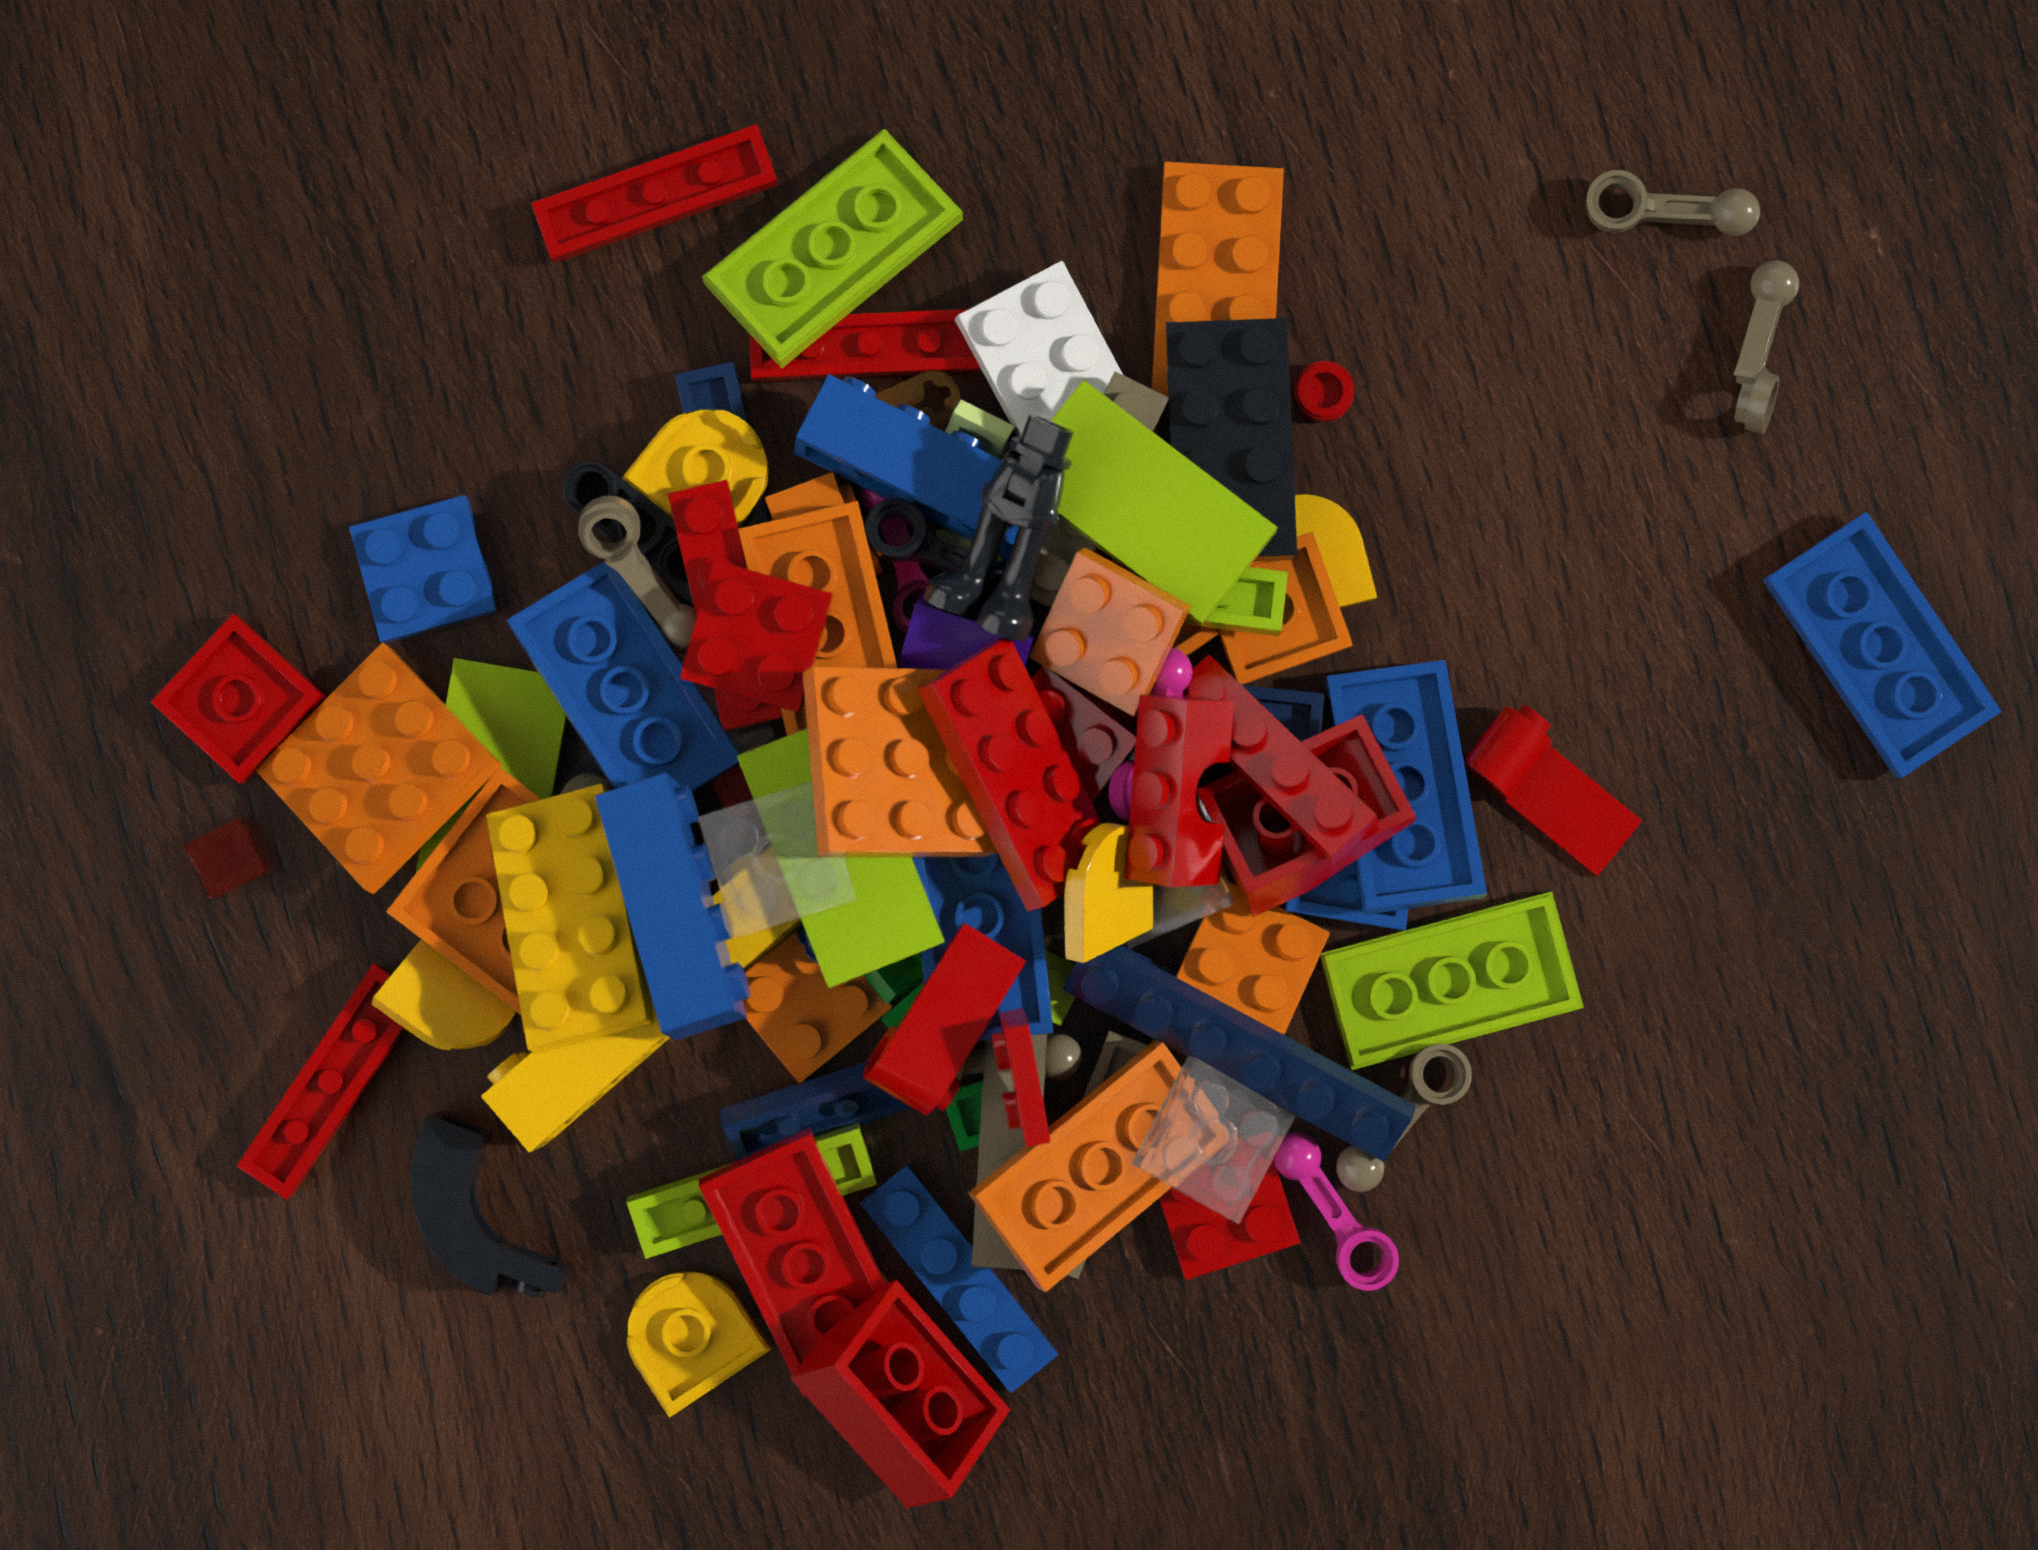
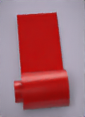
[1463,704,1642,876]
[862,922,1026,1116]

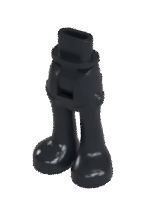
[923,414,1074,641]

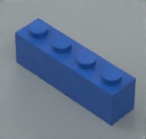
[794,374,1018,560]
[595,772,750,1041]

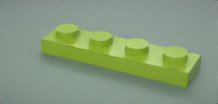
[626,1123,877,1259]

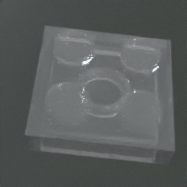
[698,781,857,938]
[1131,1056,1295,1224]

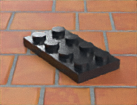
[1165,318,1297,562]

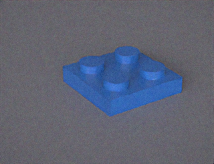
[349,495,500,644]

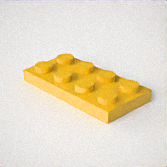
[486,783,653,1054]

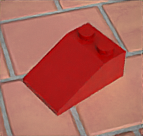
[1196,714,1416,917]

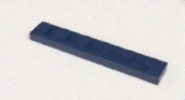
[1062,946,1416,1162]

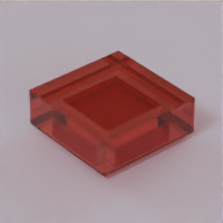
[184,818,269,899]

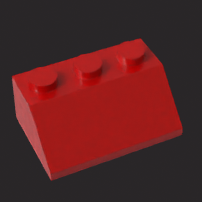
[790,1280,1011,1508]

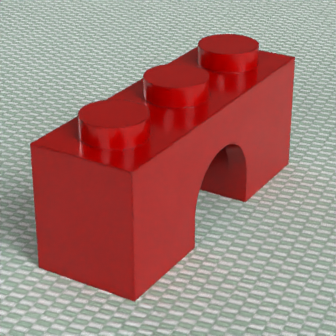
[1125,694,1234,887]

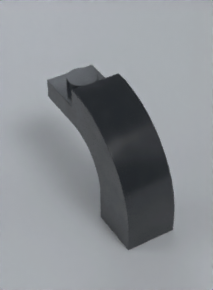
[410,1112,572,1298]

